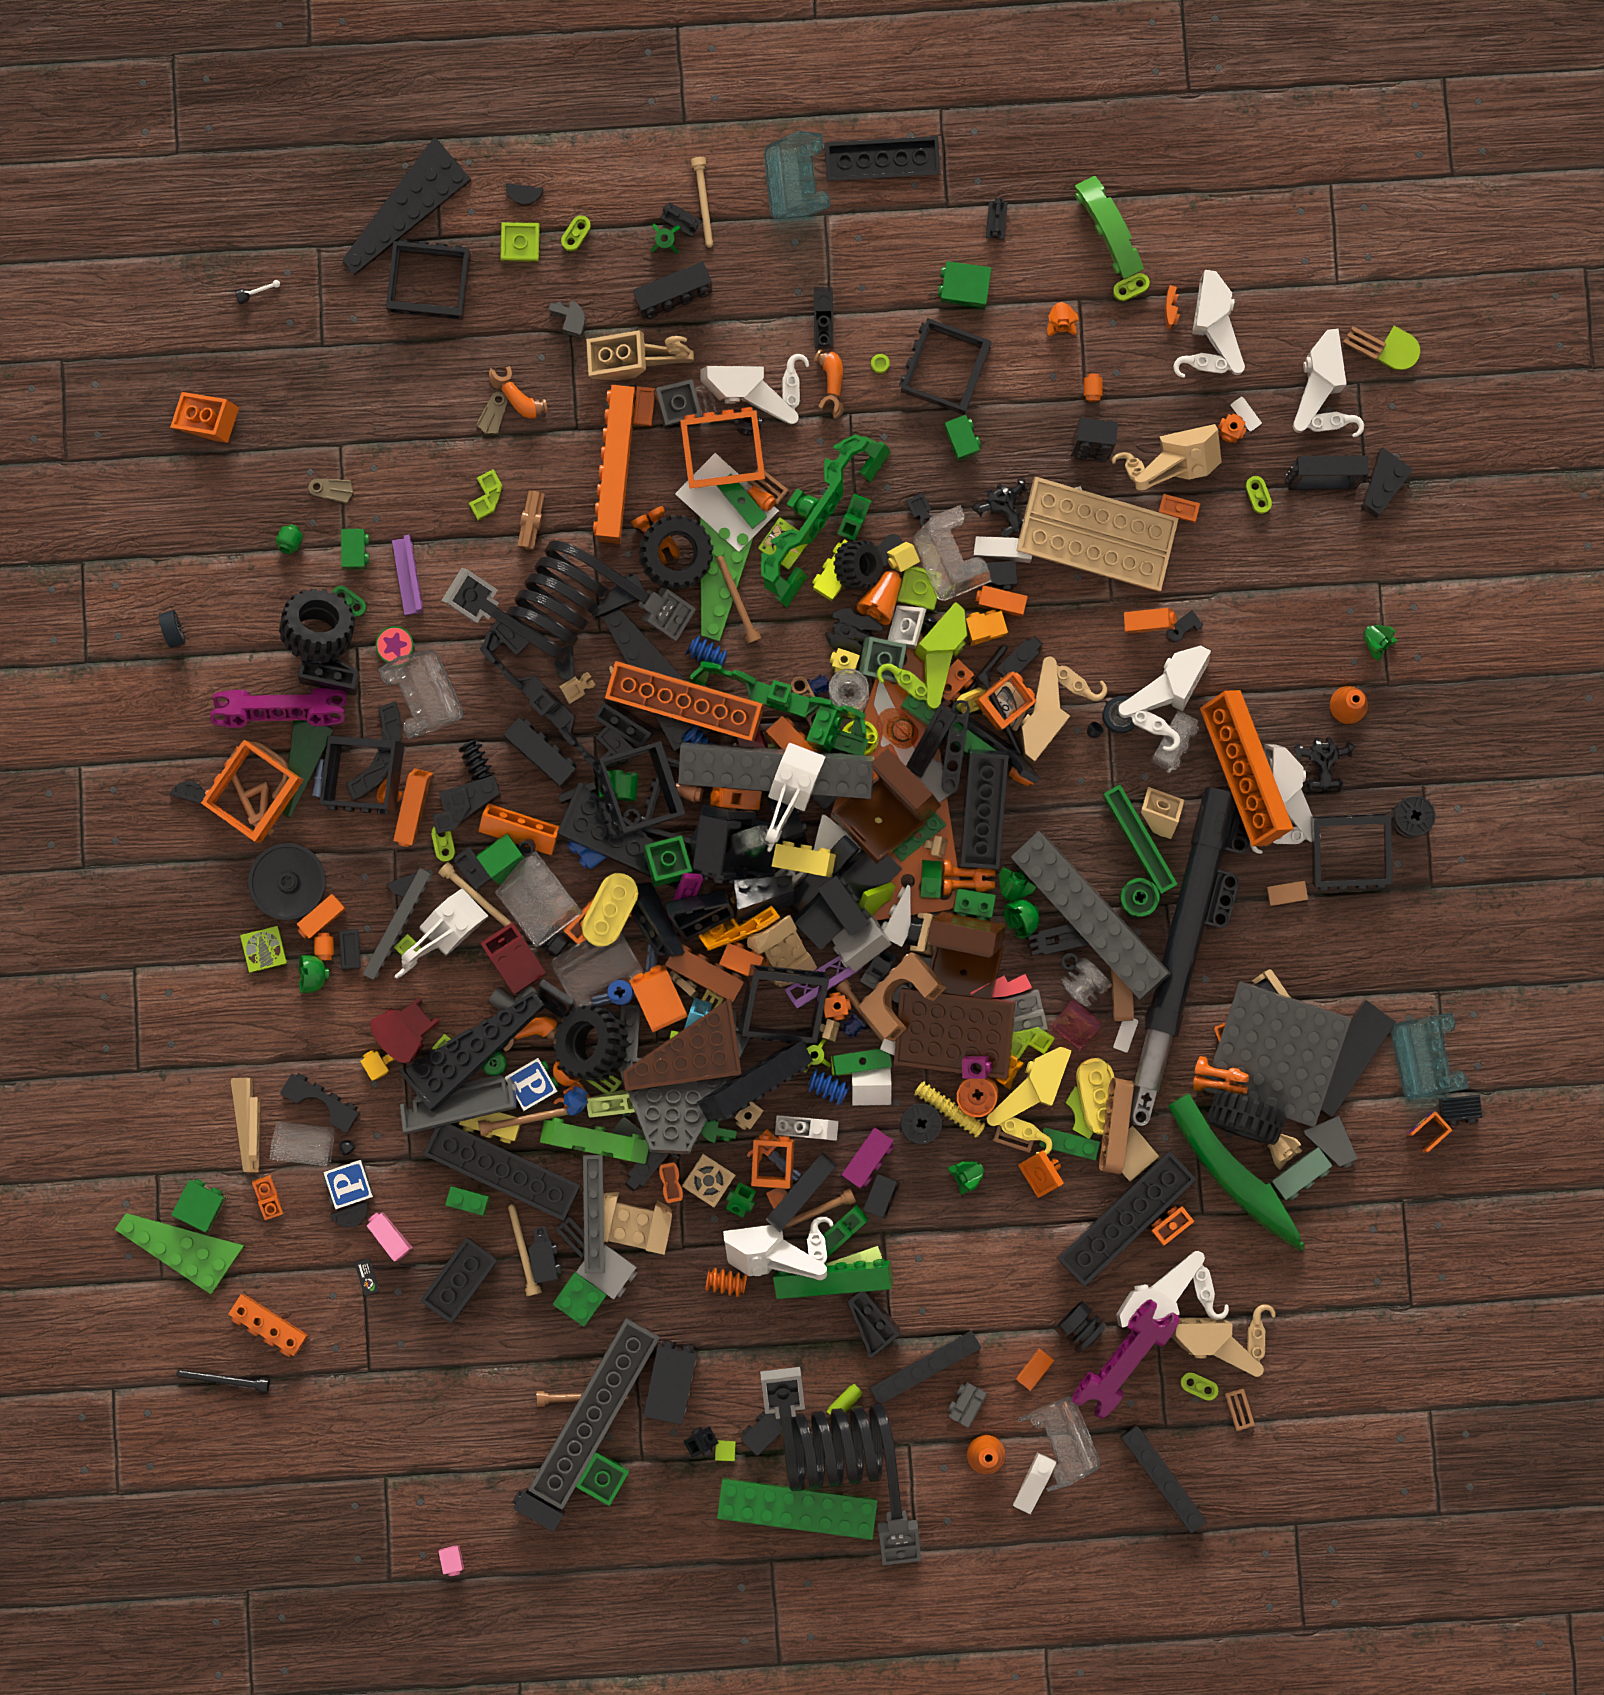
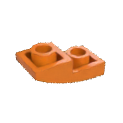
[1164,285,1180,329]
[252,1175,283,1220]

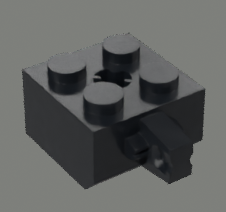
[529,1226,563,1283]

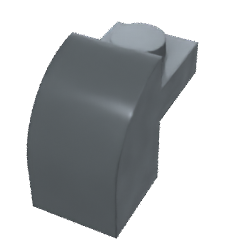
[549,301,586,339]

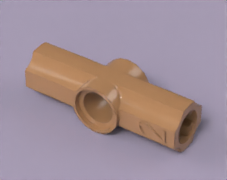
[517,491,545,550]

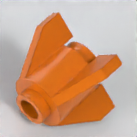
[1047,302,1079,336]

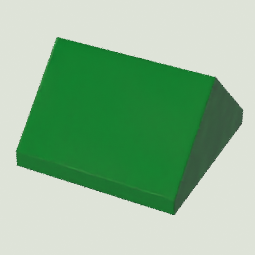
[476,833,529,885]

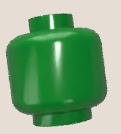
[275,524,303,554]
[482,1052,507,1076]

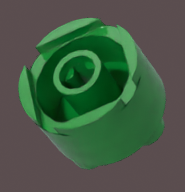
[599,770,639,801]
[1119,878,1160,918]

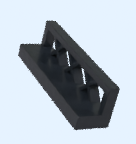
[906,699,958,778]

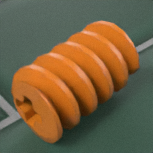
[705,1267,747,1297]

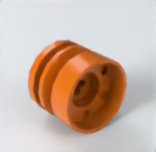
[957,1077,999,1117]

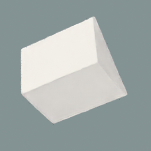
[888,606,926,650]
[852,1067,891,1106]

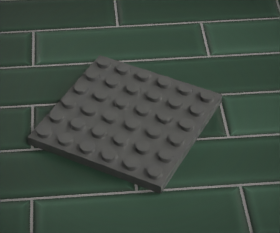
[1204,981,1351,1127]

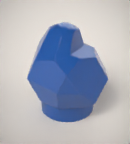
[564,1086,588,1116]

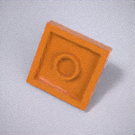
[1018,1150,1064,1198]

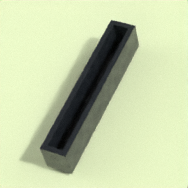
[869,1330,981,1404]
[1120,1425,1207,1534]

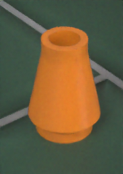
[748,485,776,512]

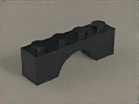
[280,1072,360,1133]

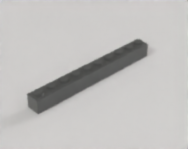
[363,868,431,980]

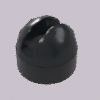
[922,617,937,633]
[1087,722,1104,738]
[519,839,536,856]
[339,1140,356,1157]

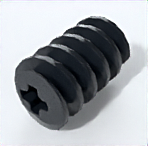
[458,739,495,781]

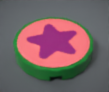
[376,626,414,665]

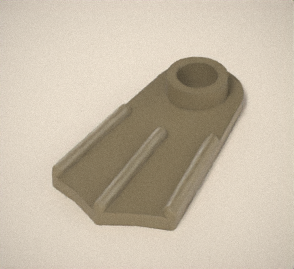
[476,392,508,434]
[308,479,354,504]

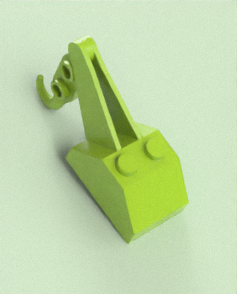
[877,602,967,711]

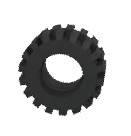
[833,540,883,589]

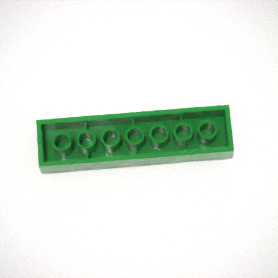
[717,1478,878,1540]

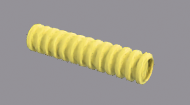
[914,1081,985,1138]

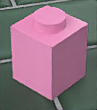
[439,1545,464,1576]

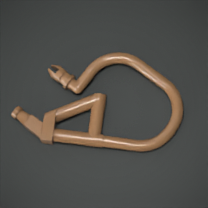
[230,742,288,837]

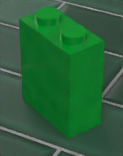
[938,261,991,309]
[445,1186,492,1216]

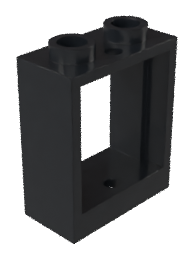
[512,1488,566,1532]

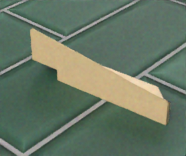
[231,1078,260,1172]

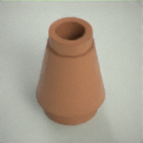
[676,783,704,803]

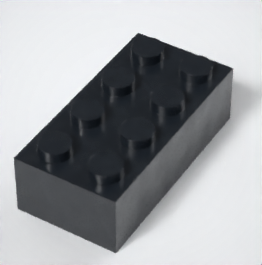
[633,261,713,320]
[1071,418,1118,462]
[503,718,578,790]
[420,1237,499,1324]

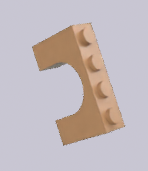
[858,952,947,1042]

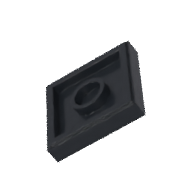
[538,979,574,1019]

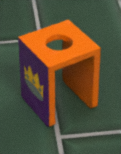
[1406,1111,1452,1153]

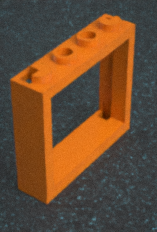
[680,407,765,489]
[201,740,304,843]

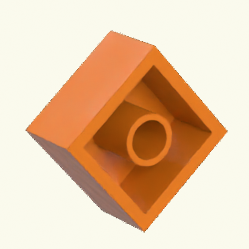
[719,942,767,981]

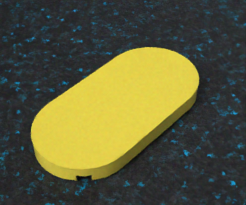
[582,873,638,947]
[1076,1058,1115,1135]

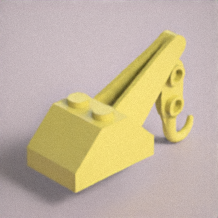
[986,1047,1071,1155]

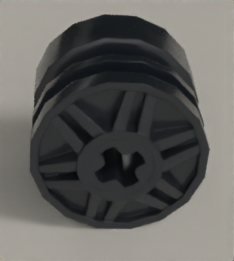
[1391,796,1436,839]
[900,1104,942,1144]
[1055,1300,1107,1353]

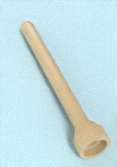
[691,157,713,248]
[438,862,511,926]
[508,1204,542,1296]

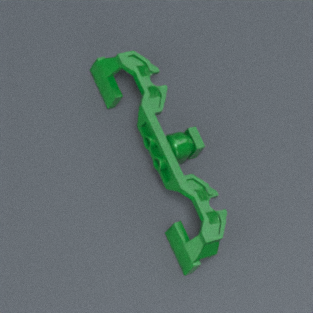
[761,434,891,608]
[689,662,869,755]

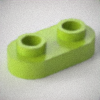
[561,216,591,252]
[1113,273,1150,301]
[1245,476,1272,514]
[432,826,455,862]
[1180,1372,1218,1400]

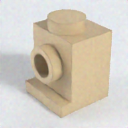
[735,1102,764,1130]

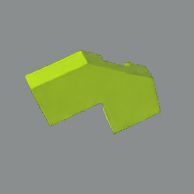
[469,469,503,521]
[1011,1027,1055,1059]

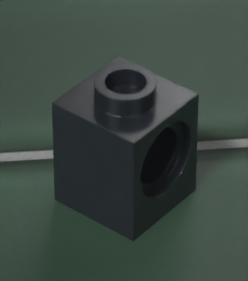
[867,950,897,981]

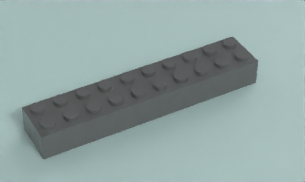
[678,742,875,799]
[1011,831,1171,1000]
[528,1317,660,1510]

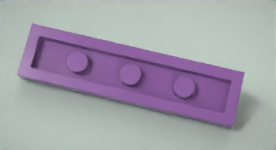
[392,535,424,616]
[785,956,862,1009]

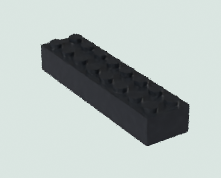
[423,1124,581,1221]
[1056,1151,1197,1287]

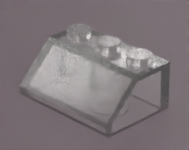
[269,1121,335,1166]

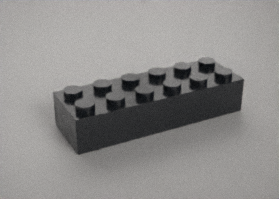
[959,749,1009,869]
[697,1041,813,1122]

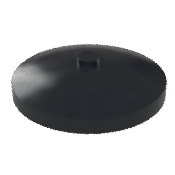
[248,843,326,920]

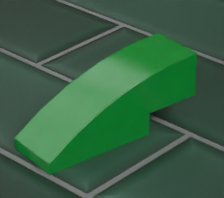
[823,1205,869,1257]

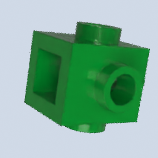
[726,1182,756,1218]

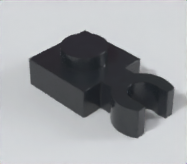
[906,492,934,529]

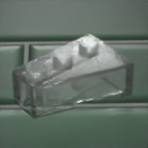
[1150,710,1199,773]

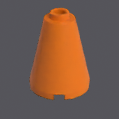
[857,570,902,625]
[1330,686,1368,724]
[966,1435,1005,1474]

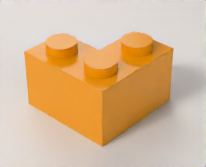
[965,610,1008,646]

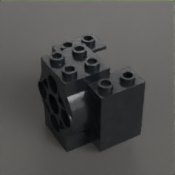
[690,805,780,883]

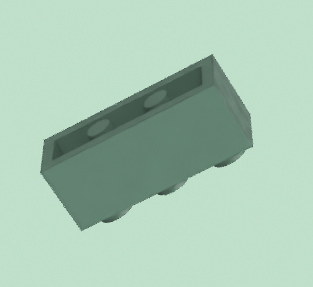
[1269,1147,1332,1201]

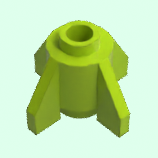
[803,1039,831,1073]

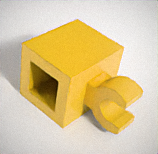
[361,1050,395,1081]

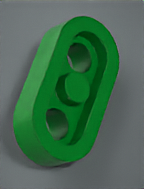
[332,586,367,617]

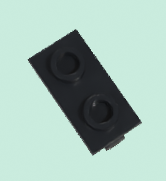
[986,198,1008,239]
[660,202,702,237]

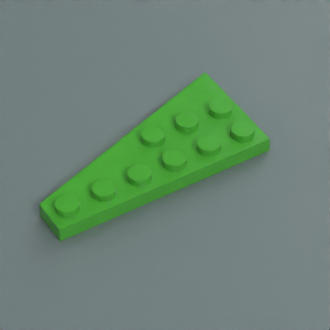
[700,517,754,642]
[115,1213,245,1294]

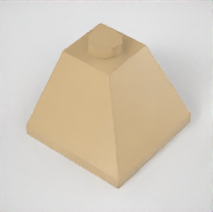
[1141,787,1184,839]

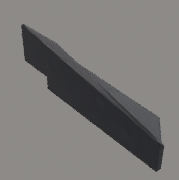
[630,882,685,957]

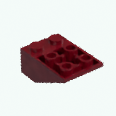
[480,922,547,995]

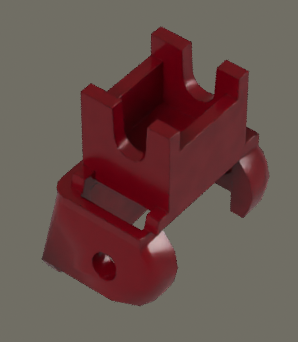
[370,997,440,1064]

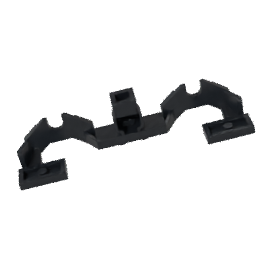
[480,621,634,767]

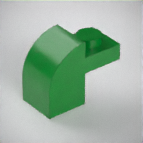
[837,494,872,541]
[701,1120,737,1143]

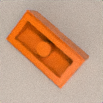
[1015,1348,1054,1391]

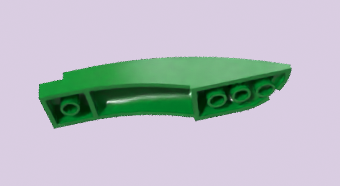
[1168,1094,1305,1251]

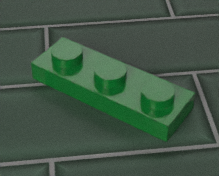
[1039,1127,1100,1161]

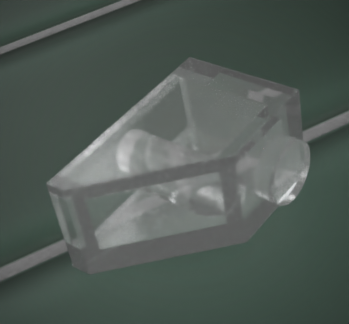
[731,825,771,855]

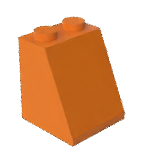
[629,964,688,1032]

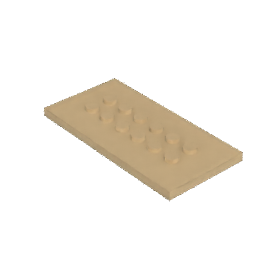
[1016,477,1179,592]

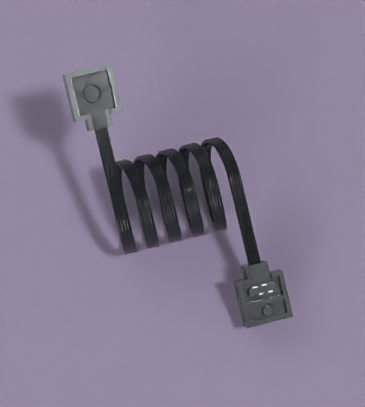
[441,540,696,663]
[760,1367,921,1566]

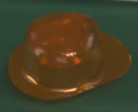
[877,708,919,749]

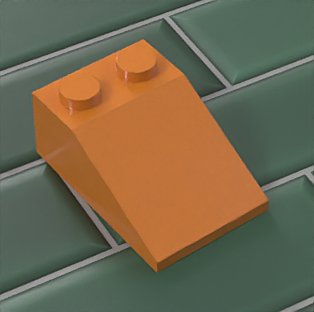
[170,392,239,443]

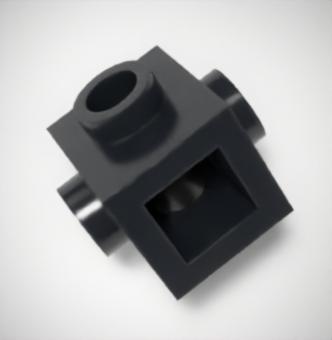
[734,407,763,436]
[683,1426,719,1458]

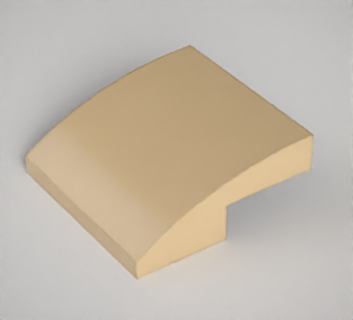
[1122,1126,1160,1182]

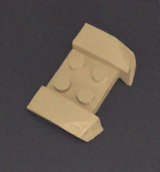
[747,915,817,987]
[604,1192,672,1255]

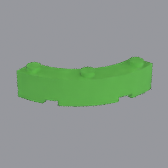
[1075,176,1144,279]
[540,1118,649,1164]

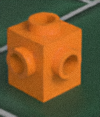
[1218,414,1247,443]
[824,992,851,1021]

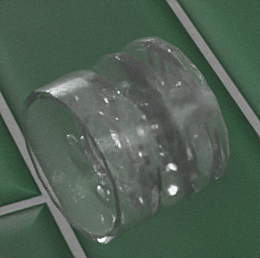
[829,669,869,716]
[1060,957,1112,1009]

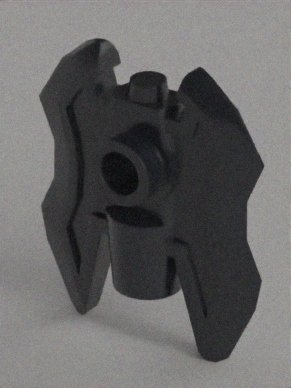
[825,608,883,657]

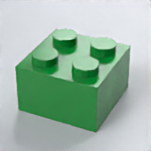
[644,836,692,887]
[553,1272,607,1327]
[576,1451,630,1506]

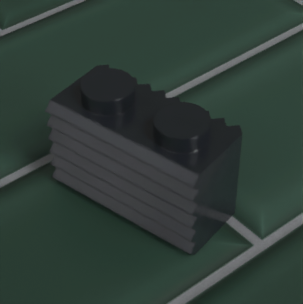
[1438,1095,1483,1125]

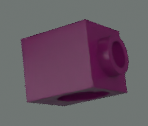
[962,1056,992,1079]

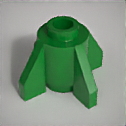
[650,223,681,254]
[1363,625,1398,661]
[999,867,1036,901]
[948,1161,984,1195]

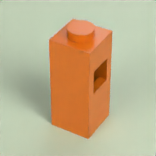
[975,586,1028,617]
[1124,608,1177,633]
[711,787,762,810]
[297,894,346,940]

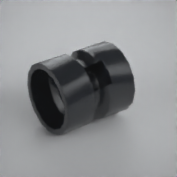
[534,922,571,958]

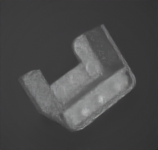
[913,505,992,600]
[378,650,463,739]

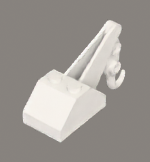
[1173,270,1245,378]
[1293,329,1364,437]
[700,354,809,424]
[1118,646,1211,751]
[765,743,826,852]
[1250,744,1321,854]
[395,889,488,979]
[723,1216,833,1280]
[1116,1251,1229,1327]

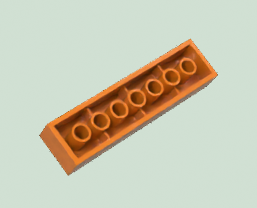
[593,385,636,544]
[605,661,765,741]
[1200,690,1294,846]

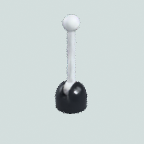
[234,280,280,305]

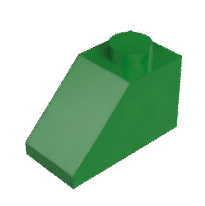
[920,860,941,900]

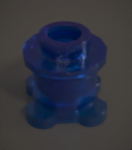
[807,674,830,697]
[842,1013,866,1037]

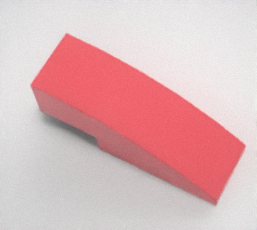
[970,974,1032,998]

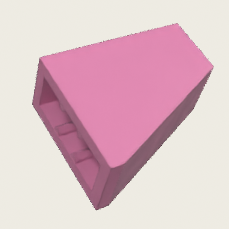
[367,1213,413,1262]

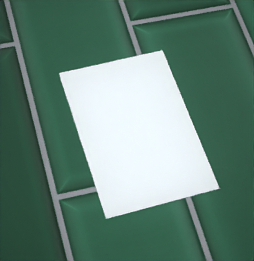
[675,453,779,551]

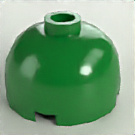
[1003,900,1039,939]
[298,955,329,993]

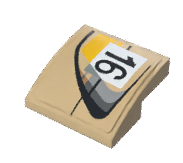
[983,678,1028,731]

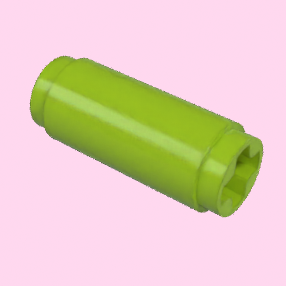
[827,1384,863,1415]

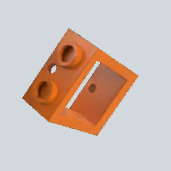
[974,671,1037,731]
[751,1134,795,1189]

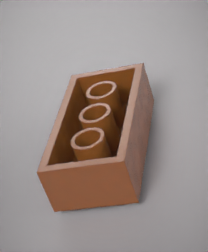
[665,944,744,1004]

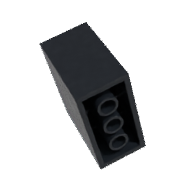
[643,1340,698,1424]

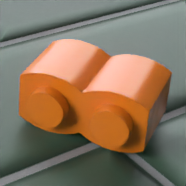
[659,1162,683,1203]

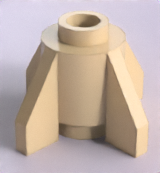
[1268,1134,1302,1170]

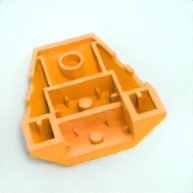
[699,878,781,950]

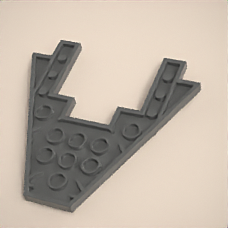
[618,1004,751,1154]

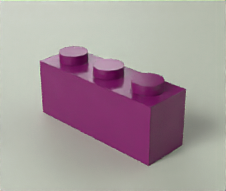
[841,1127,894,1188]

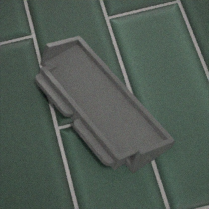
[400,1075,517,1135]

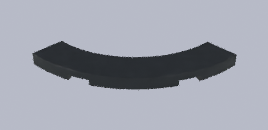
[346,701,402,801]
[962,713,1039,783]

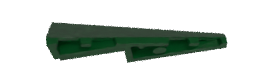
[283,720,333,818]

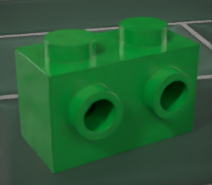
[944,415,981,461]
[341,529,370,570]
[806,706,843,753]
[953,889,996,921]

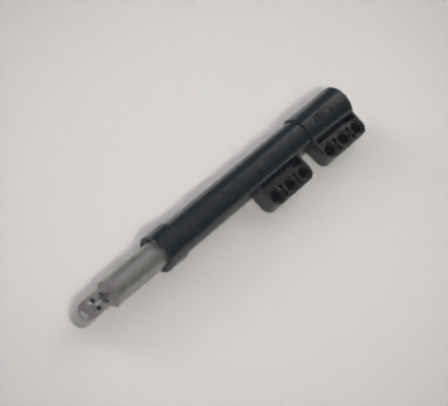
[1129,787,1250,1126]

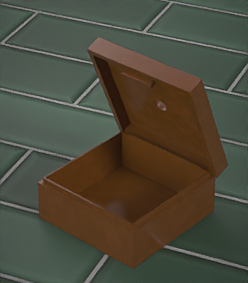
[831,748,941,864]
[928,912,1006,999]

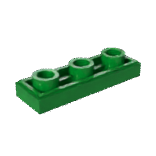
[716,473,767,529]
[893,812,946,862]
[832,1049,892,1075]

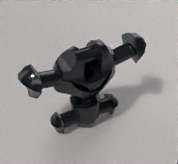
[972,478,1028,538]
[1293,737,1355,792]

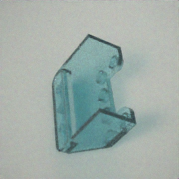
[764,131,830,219]
[1391,1012,1469,1099]

